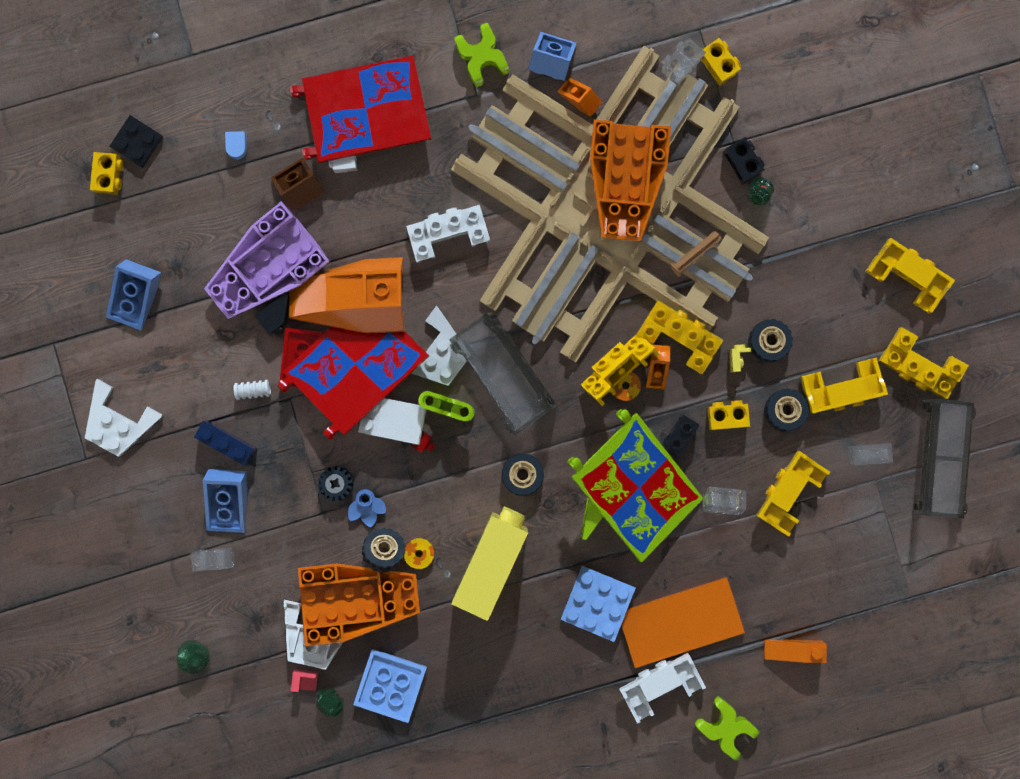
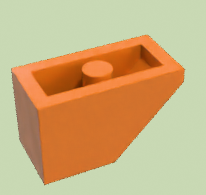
[557,77,603,117]
[646,345,670,390]

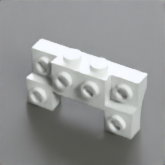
[406,205,490,263]
[619,653,706,724]

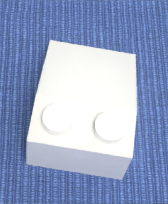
[358,398,427,445]

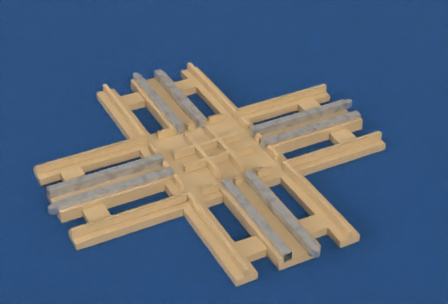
[451,46,769,363]

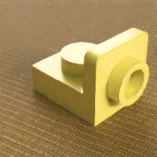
[729,344,751,373]

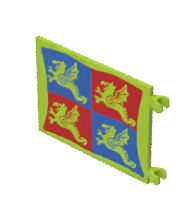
[568,409,704,562]

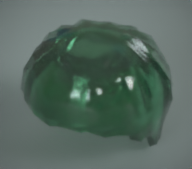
[176,640,210,674]

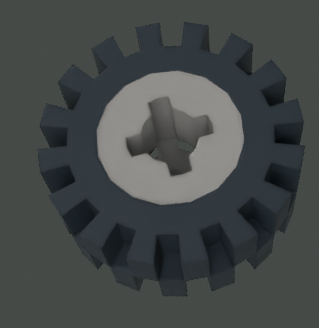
[317,466,354,501]

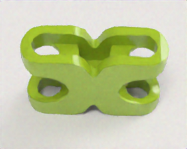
[454,23,509,88]
[418,391,475,421]
[695,696,760,761]

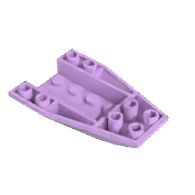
[204,201,330,319]

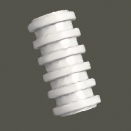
[234,380,271,400]

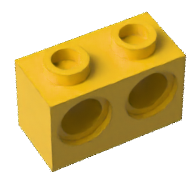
[698,38,741,86]
[90,152,123,195]
[707,400,750,430]

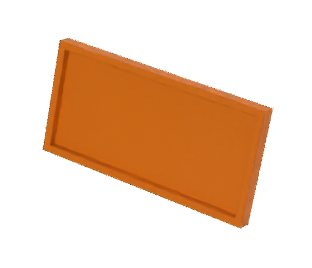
[621,577,745,668]

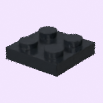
[109,115,163,168]

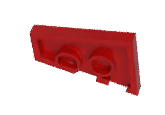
[279,328,324,387]

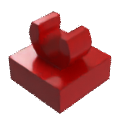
[411,430,436,453]

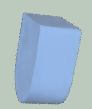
[225,131,247,160]

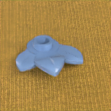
[348,489,386,527]

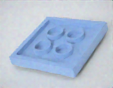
[561,566,636,642]
[353,649,427,723]

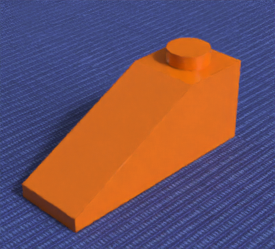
[764,640,827,663]

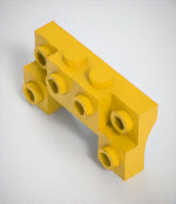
[865,238,955,314]
[637,300,723,374]
[878,327,969,399]
[580,334,660,406]
[800,358,888,414]
[756,451,830,537]

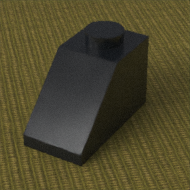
[255,293,289,336]

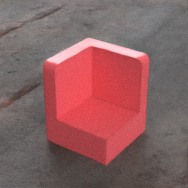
[291,669,319,692]

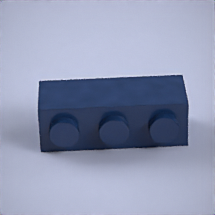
[194,420,258,466]

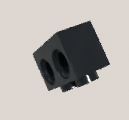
[723,137,765,184]
[662,414,700,457]

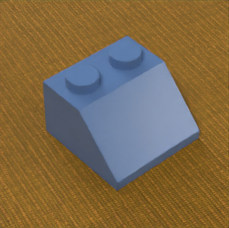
[528,32,577,81]

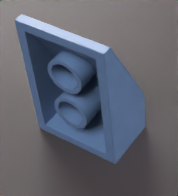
[106,259,161,330]
[203,469,248,533]

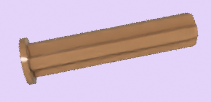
[670,231,722,277]

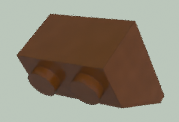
[271,158,324,212]

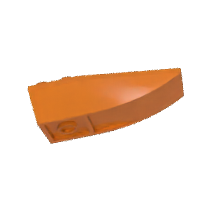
[590,119,671,241]
[289,257,404,333]
[298,563,420,646]

